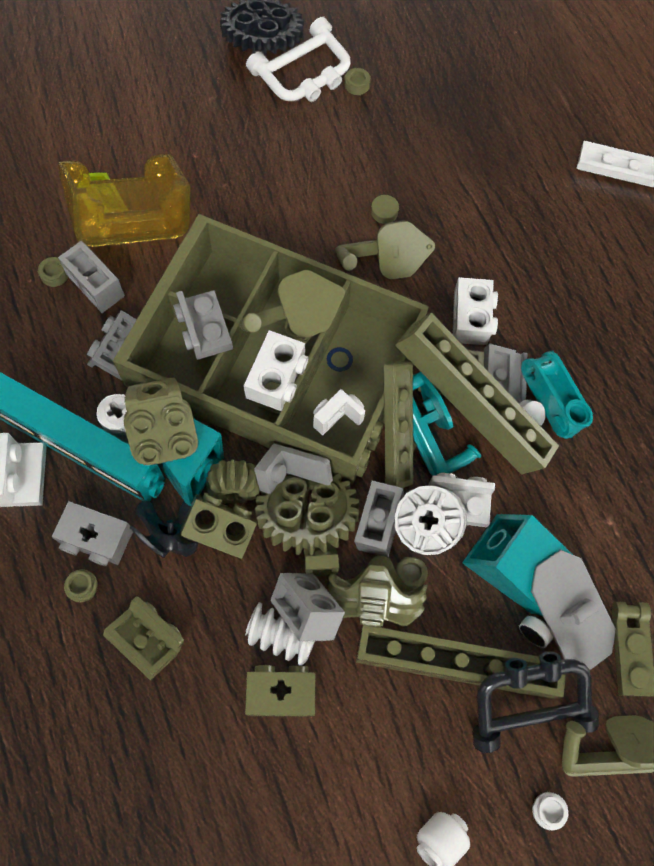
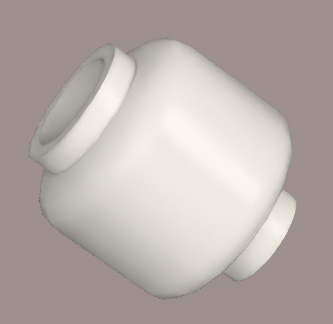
[417,812,470,866]

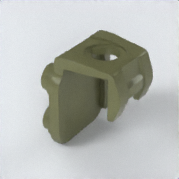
[123,377,198,465]

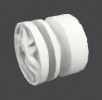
[394,485,467,555]

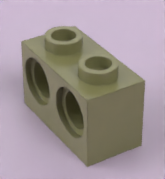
[181,492,257,559]

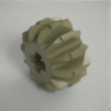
[206,459,259,505]

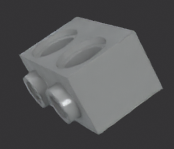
[58,240,125,313]
[270,573,345,641]

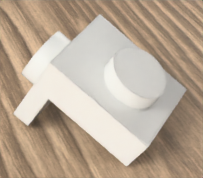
[313,389,365,435]

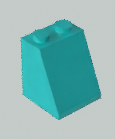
[158,419,224,506]
[462,514,573,616]

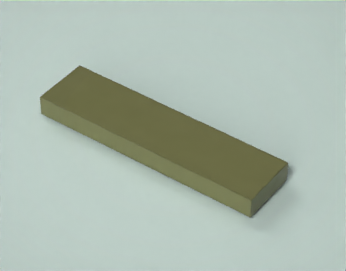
[384,361,413,488]

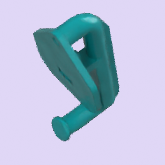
[413,371,482,476]

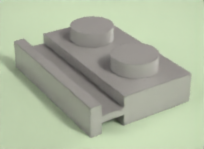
[484,344,528,403]

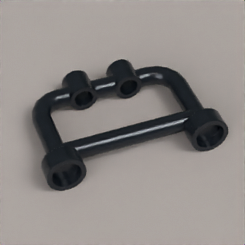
[472,651,599,753]

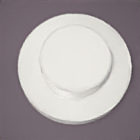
[532,792,568,830]

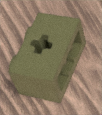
[245,665,315,717]

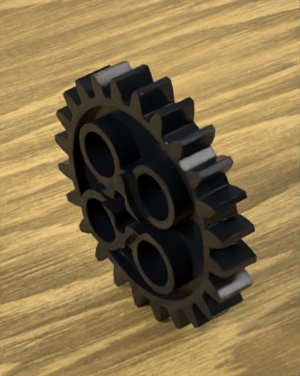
[220,0,304,55]

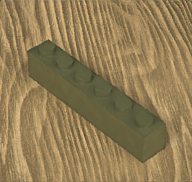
[395,312,559,475]
[355,624,565,699]

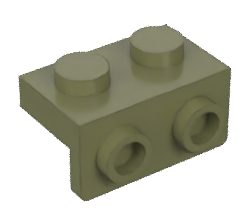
[103,596,184,680]

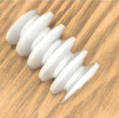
[96,394,129,444]
[245,603,315,666]

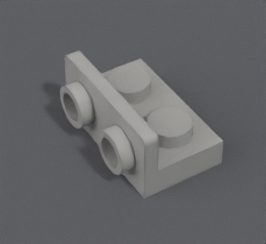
[173,290,233,360]
[87,310,137,380]

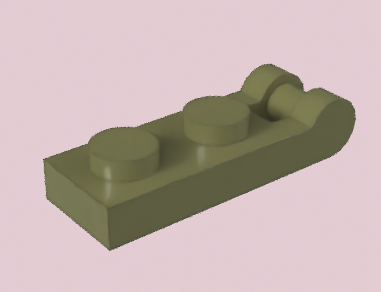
[612,601,654,697]

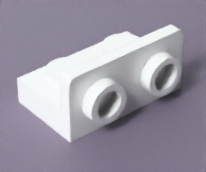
[425,473,495,527]

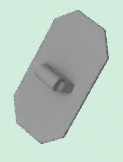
[531,550,616,670]

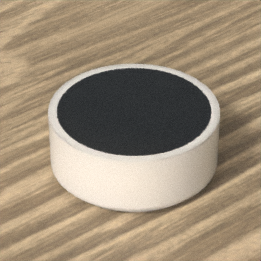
[519,616,553,648]

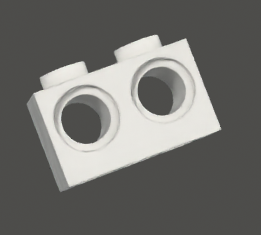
[453,278,498,345]
[244,330,309,411]

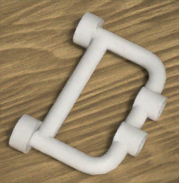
[246,17,350,102]

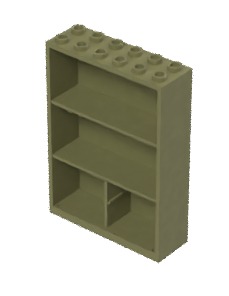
[113,214,429,485]

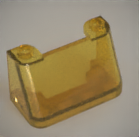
[58,154,190,247]

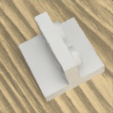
[0,433,47,507]

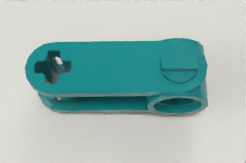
[521,351,593,439]

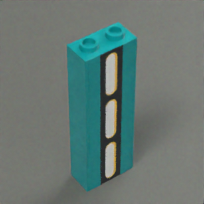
[0,372,165,502]

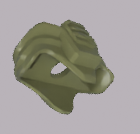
[328,555,428,627]

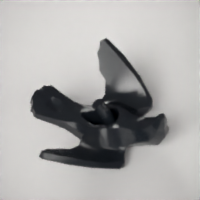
[130,501,199,558]

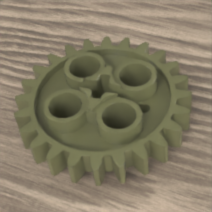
[255,474,359,555]

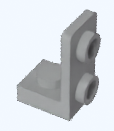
[254,444,333,494]

